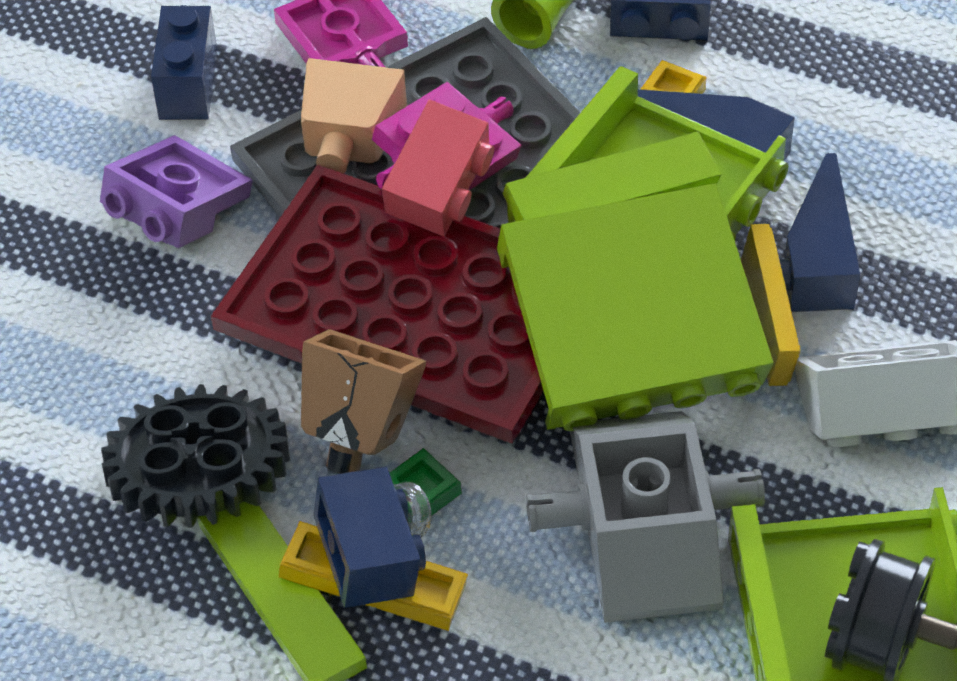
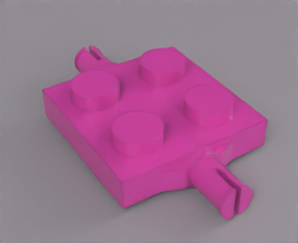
[274,0,408,67]
[372,82,522,190]

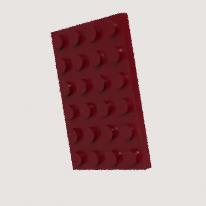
[211,165,544,444]

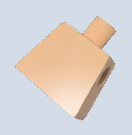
[301,58,407,173]

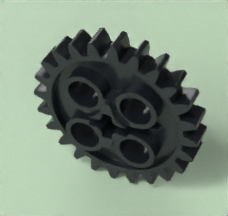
[101,384,290,528]

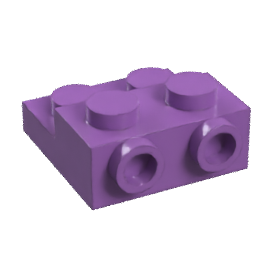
[100,135,253,249]

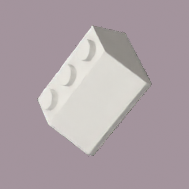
[794,340,957,447]

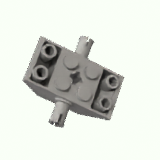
[526,411,765,623]

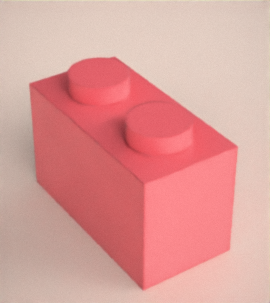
[382,99,494,237]

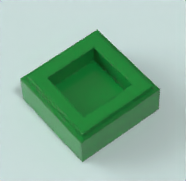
[389,448,462,526]

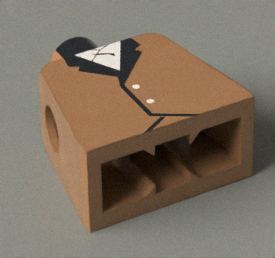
[301,329,426,474]

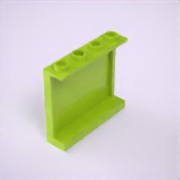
[507,66,789,241]
[497,183,774,431]
[728,487,957,681]

